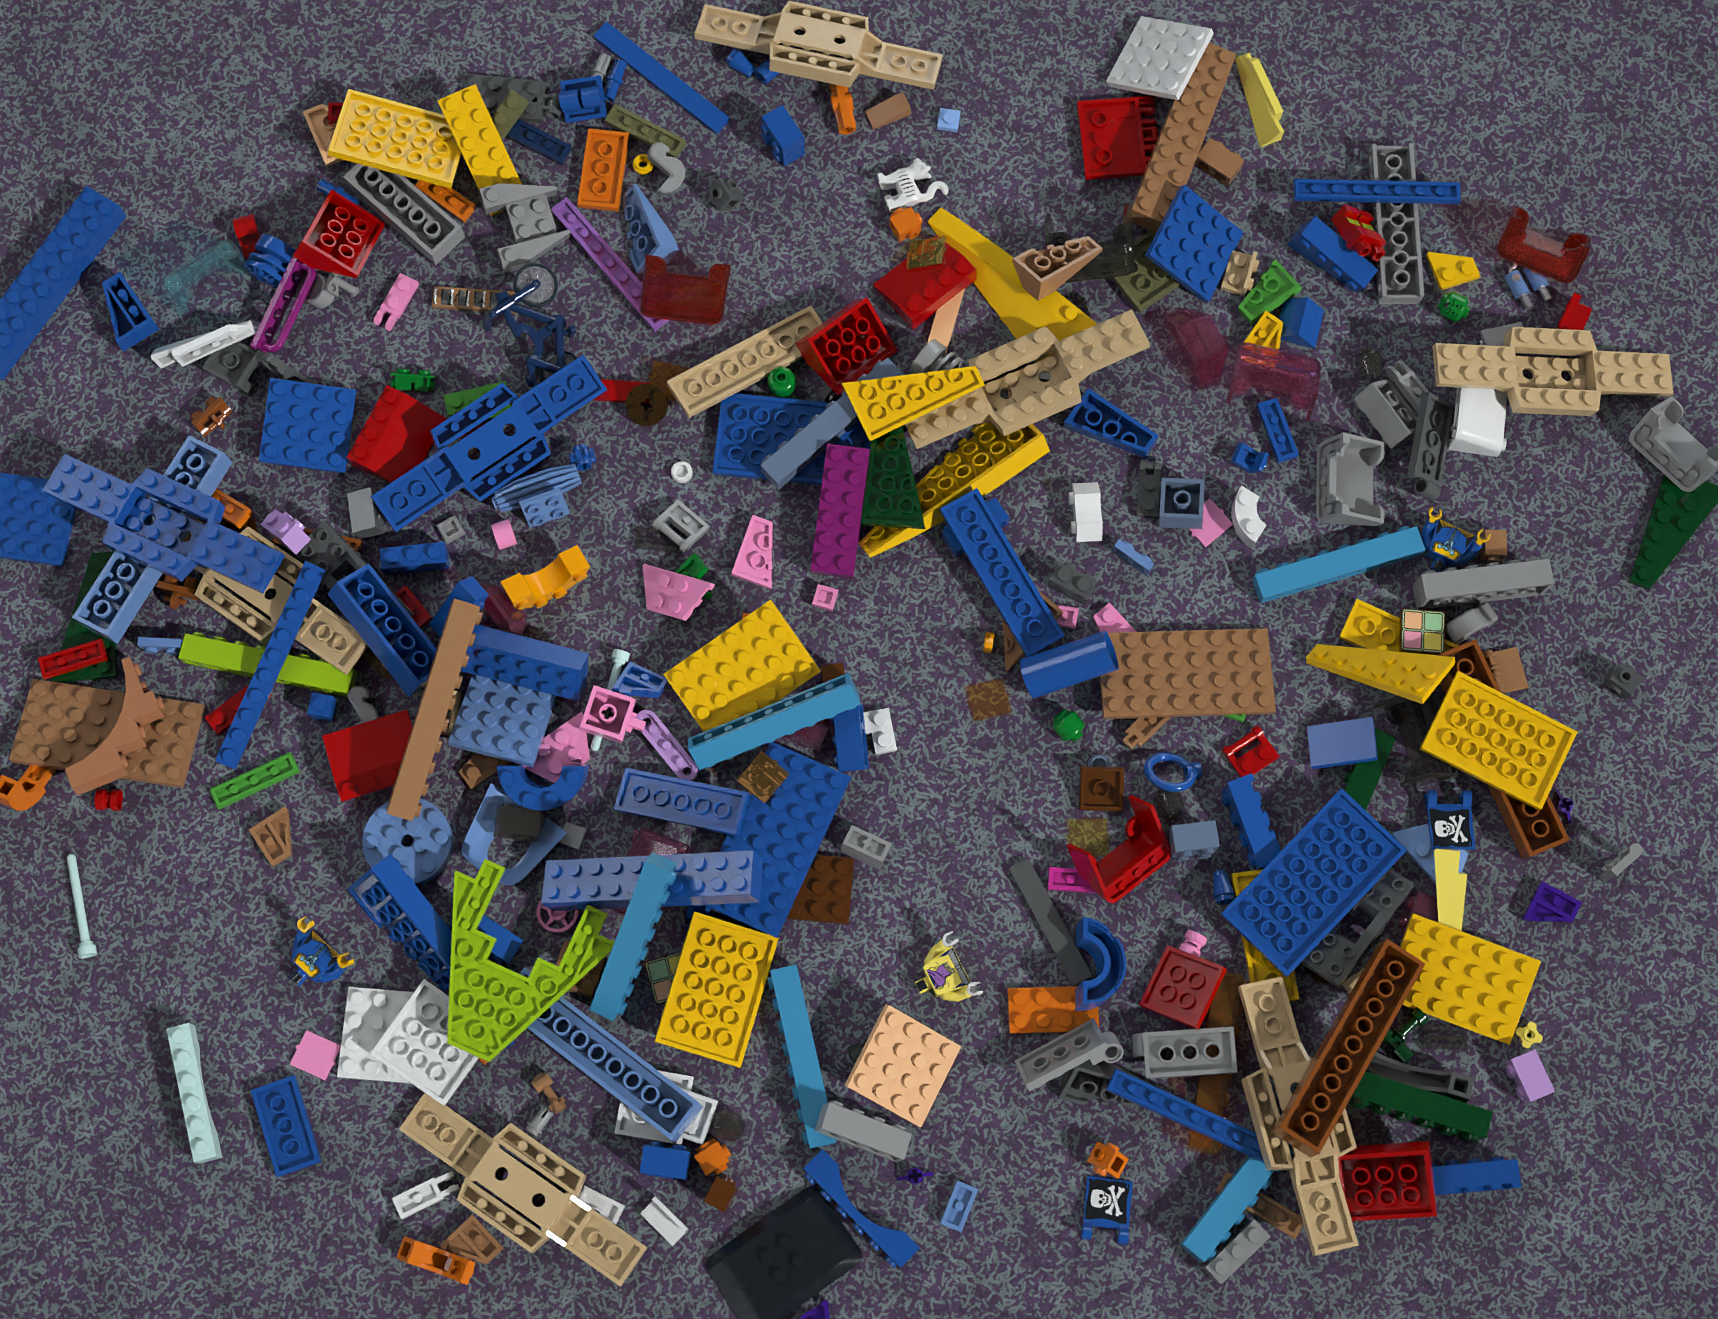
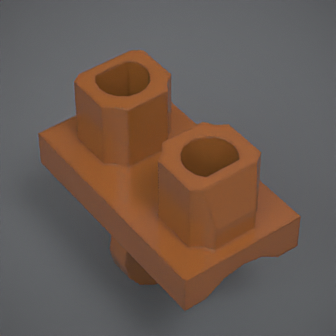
[190,396,233,437]
[156,575,199,610]

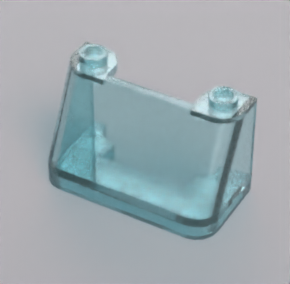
[161,240,249,316]

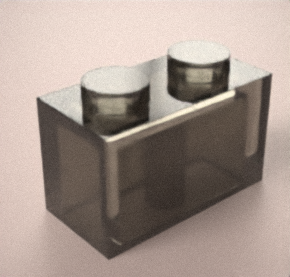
[493,804,542,842]

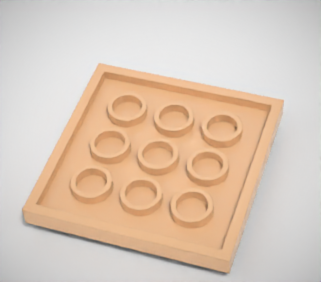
[844,1004,961,1128]

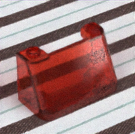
[1497,205,1591,284]
[639,255,731,325]

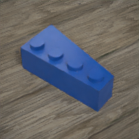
[1064,388,1159,458]
[1220,773,1281,870]
[1432,1156,1521,1195]

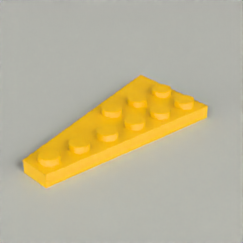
[842,366,985,442]
[1306,644,1455,704]

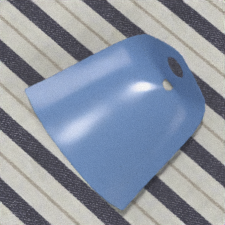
[461,783,567,885]

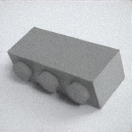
[1202,1219,1270,1285]

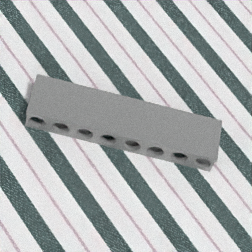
[1368,143,1424,304]

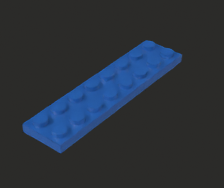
[939,488,1065,657]

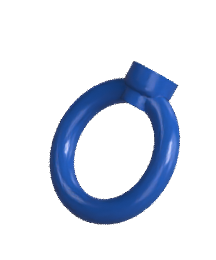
[1144,752,1202,792]

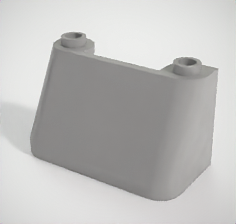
[1629,397,1718,492]
[1316,432,1385,526]

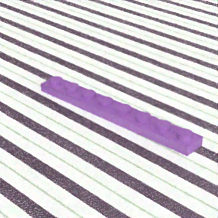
[551,197,671,332]

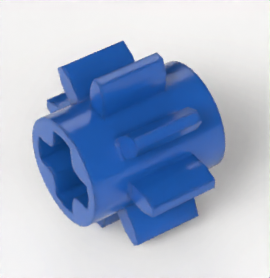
[569,444,596,471]

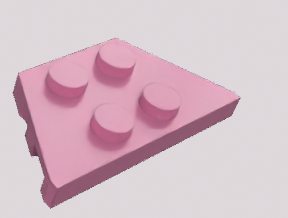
[643,564,715,621]
[514,712,590,784]

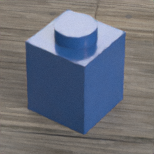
[307,693,338,723]

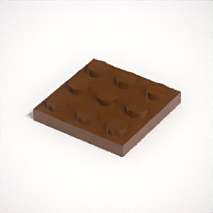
[786,855,854,925]

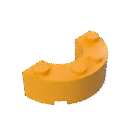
[501,545,590,610]

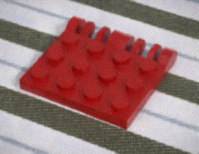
[1077,96,1158,180]

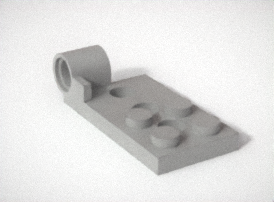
[1015,1018,1124,1092]
[1132,1027,1237,1079]

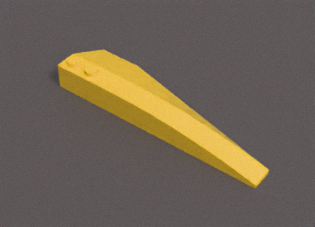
[927,207,1097,362]
[858,422,1050,558]

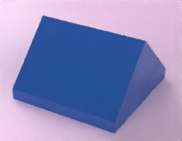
[1279,297,1324,349]

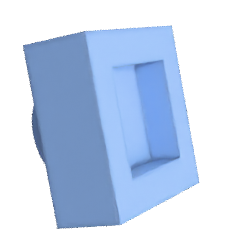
[937,108,961,132]

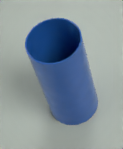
[1020,630,1119,698]

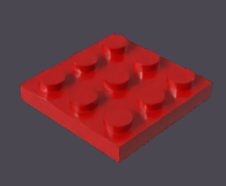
[1138,945,1227,1030]

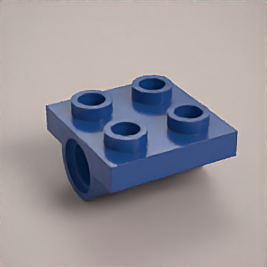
[559,75,607,124]

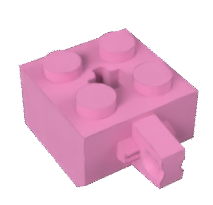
[580,685,646,744]

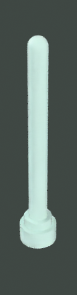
[591,649,630,751]
[67,854,97,959]

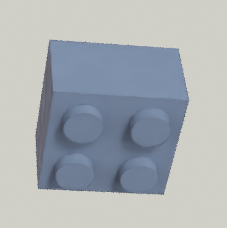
[1159,478,1205,529]
[1166,820,1220,862]

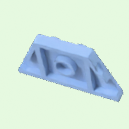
[1392,824,1468,884]

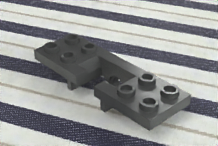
[202,341,319,405]
[297,521,415,617]
[1301,869,1414,988]

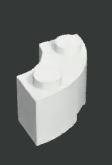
[1068,482,1103,542]
[1231,485,1266,549]

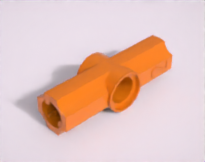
[829,83,856,135]

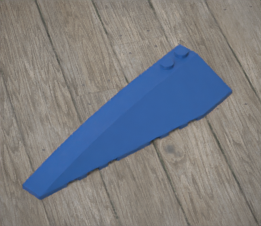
[347,854,515,1051]

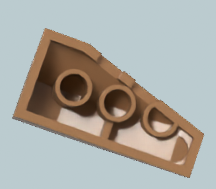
[1012,236,1103,301]

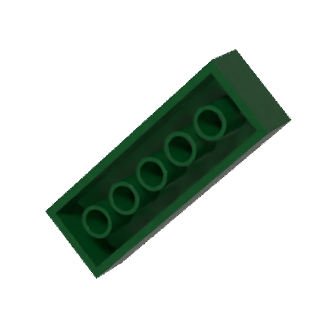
[1349,1071,1493,1143]

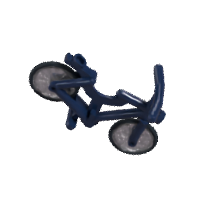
[483,263,578,388]

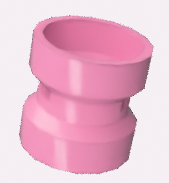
[1179,930,1208,957]

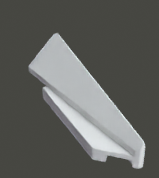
[151,320,256,368]

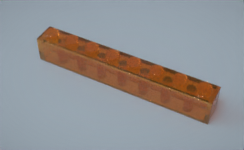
[1187,972,1246,1155]

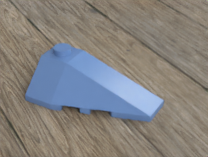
[622,183,679,274]

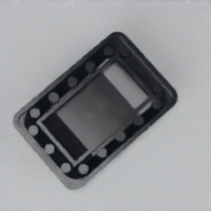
[706,1186,862,1319]

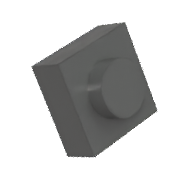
[818,384,837,402]

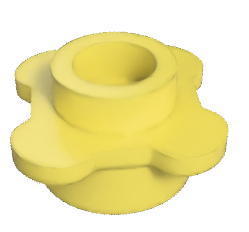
[1516,1022,1543,1048]

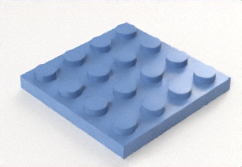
[448,674,557,768]

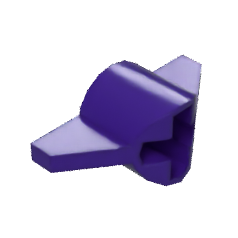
[1554,790,1574,824]
[897,1168,933,1185]

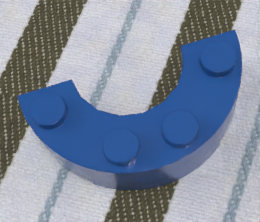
[497,764,589,811]
[1075,917,1126,1011]

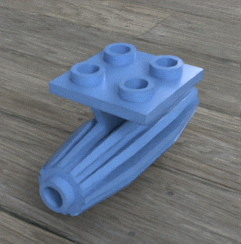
[491,463,582,527]

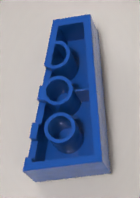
[1287,216,1378,293]

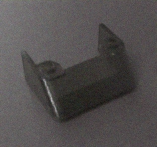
[1043,203,1135,283]
[1375,695,1458,788]

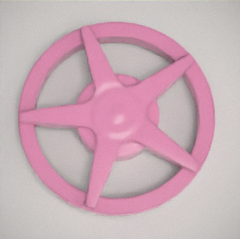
[537,899,579,933]

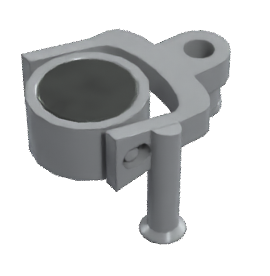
[296,269,359,309]

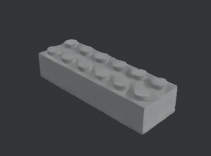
[343,164,465,265]
[1412,557,1554,610]

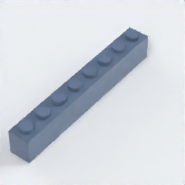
[761,358,904,490]

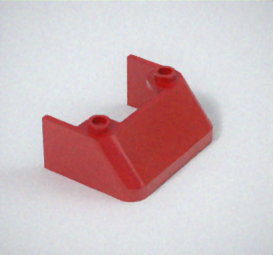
[1066,795,1171,903]

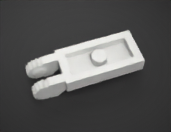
[392,1172,460,1219]

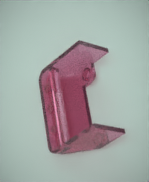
[1226,343,1321,422]

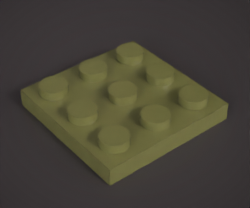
[1102,231,1182,313]

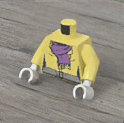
[915,931,983,1002]

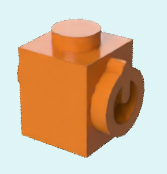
[889,207,923,242]
[695,1139,731,1176]

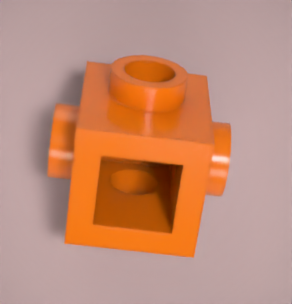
[1087,1141,1129,1179]

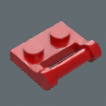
[1221,725,1280,777]

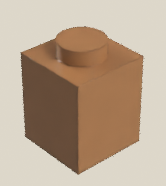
[1480,530,1507,563]

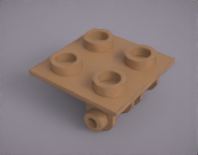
[1483,647,1529,694]

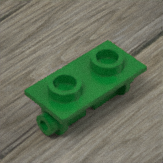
[390,368,436,392]

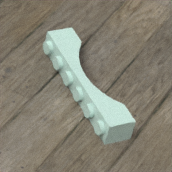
[167,1023,222,1164]

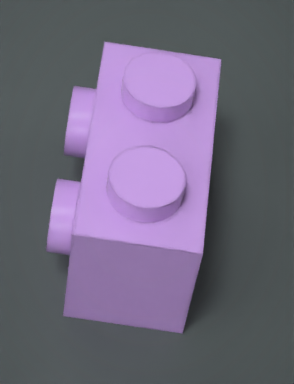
[260,509,311,555]
[1505,1049,1555,1103]

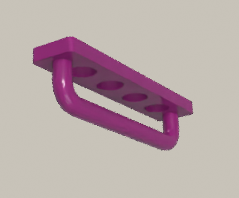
[250,256,316,353]

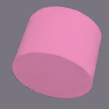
[491,519,517,550]

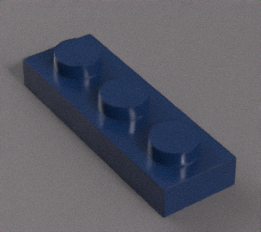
[508,119,572,165]

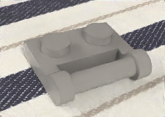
[652,500,710,553]
[1598,843,1643,883]

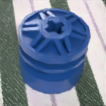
[244,234,296,288]

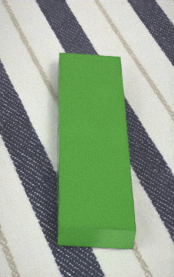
[209,752,300,810]

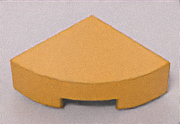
[983,632,994,654]

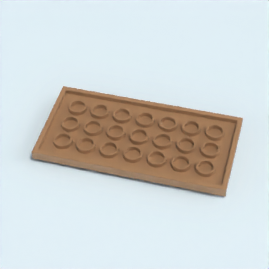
[1099,628,1276,719]
[9,679,205,788]

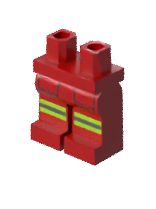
[1331,204,1387,261]

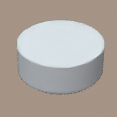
[671,461,693,483]

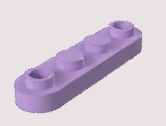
[636,710,698,781]

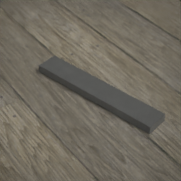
[1009,859,1093,986]

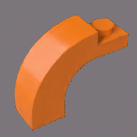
[0,765,56,811]
[396,1236,476,1285]

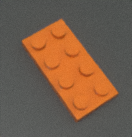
[577,128,630,212]
[1007,986,1099,1034]

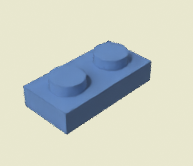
[1112,539,1154,576]
[137,637,183,655]
[940,1180,978,1233]

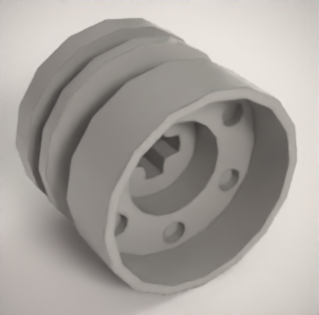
[909,339,964,374]

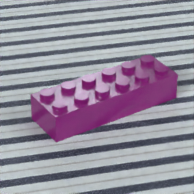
[810,444,870,579]

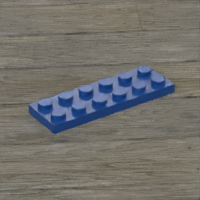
[614,768,750,837]

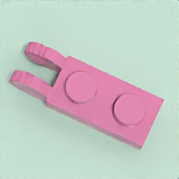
[373,273,419,331]

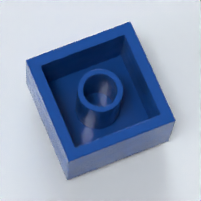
[760,105,805,166]
[639,1141,692,1181]

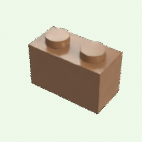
[1194,138,1244,187]

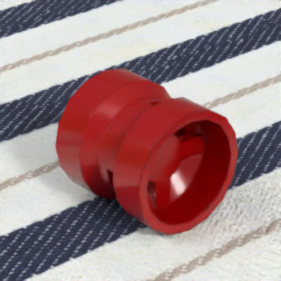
[95,789,123,811]

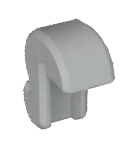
[647,142,685,196]
[1445,602,1498,645]
[347,686,380,726]

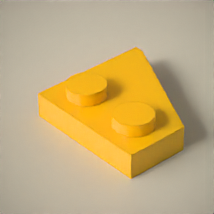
[1426,252,1480,291]
[1241,311,1283,368]

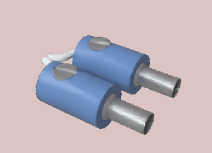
[1504,260,1551,310]

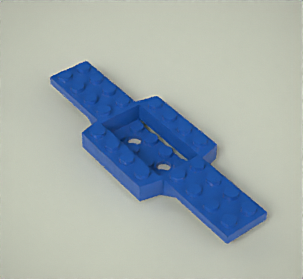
[371,354,607,532]
[42,454,285,594]

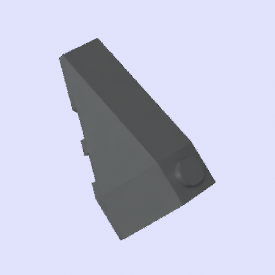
[1059,1059,1160,1107]

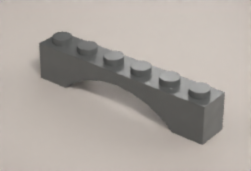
[1366,1052,1474,1103]

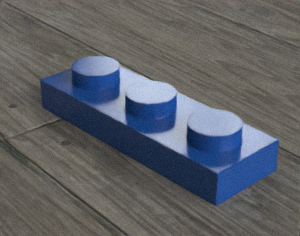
[1256,398,1299,463]

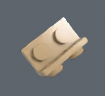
[1220,250,1260,296]

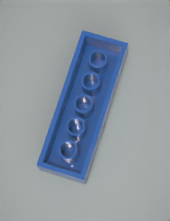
[328,563,437,697]
[460,625,589,701]

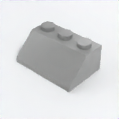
[1354,379,1418,449]

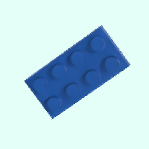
[251,1075,322,1178]

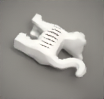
[877,158,949,212]

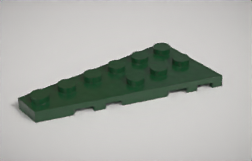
[861,426,925,529]
[1628,474,1718,590]
[50,551,118,683]

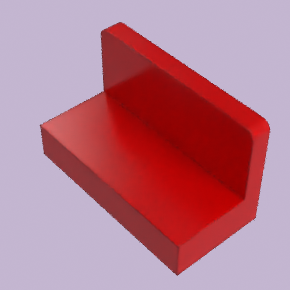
[1556,292,1592,330]

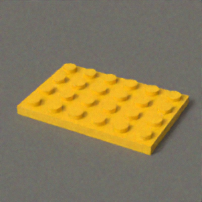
[328,89,462,189]
[663,600,821,732]
[1420,671,1577,810]
[654,912,779,1068]
[1399,913,1541,1045]

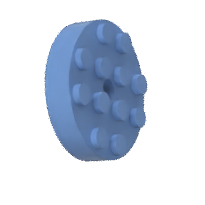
[362,798,454,886]

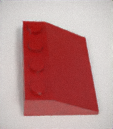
[293,189,386,278]
[873,235,977,330]
[795,297,898,395]
[346,385,447,483]
[322,709,413,802]
[1338,1141,1437,1221]

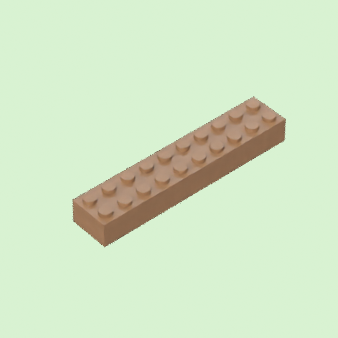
[1126,42,1237,233]
[386,599,483,821]

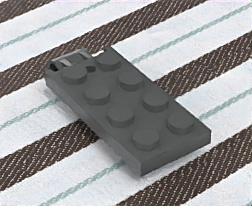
[464,74,562,123]
[1407,392,1455,501]

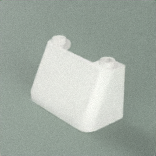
[1447,387,1507,457]

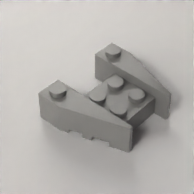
[479,183,570,274]

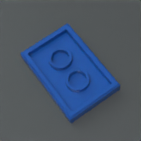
[1307,717,1378,769]

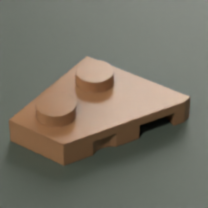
[440,1214,504,1265]

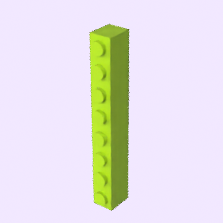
[178,632,358,697]

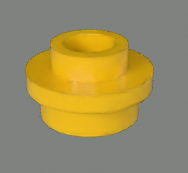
[633,154,654,175]

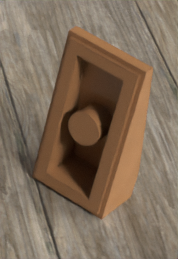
[865,92,911,129]

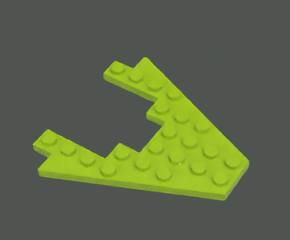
[447,859,615,1062]

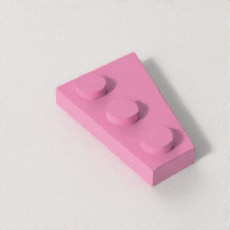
[731,515,773,589]
[1093,603,1136,633]

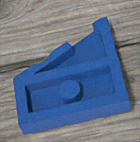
[612,662,668,698]

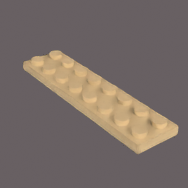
[667,306,822,418]

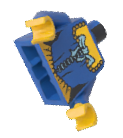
[1421,506,1491,573]
[290,916,355,986]

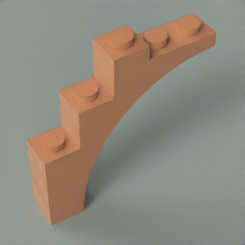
[65,657,165,796]

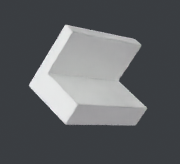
[640,1196,689,1246]

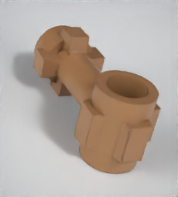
[531,1072,567,1114]

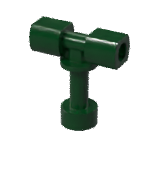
[1381,1007,1429,1063]

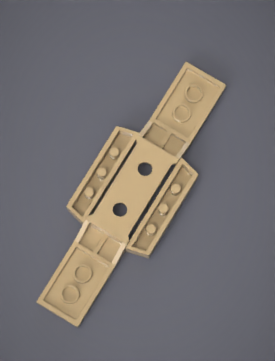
[695,1,943,90]
[905,309,1150,449]
[1432,327,1673,416]
[183,519,369,675]
[1238,977,1358,1256]
[399,1093,648,1287]

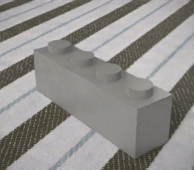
[815,1101,912,1162]

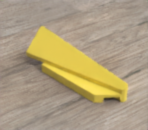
[1235,53,1284,147]
[1434,849,1467,931]

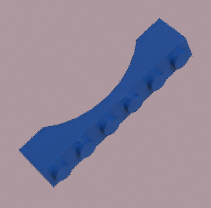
[803,1149,920,1268]

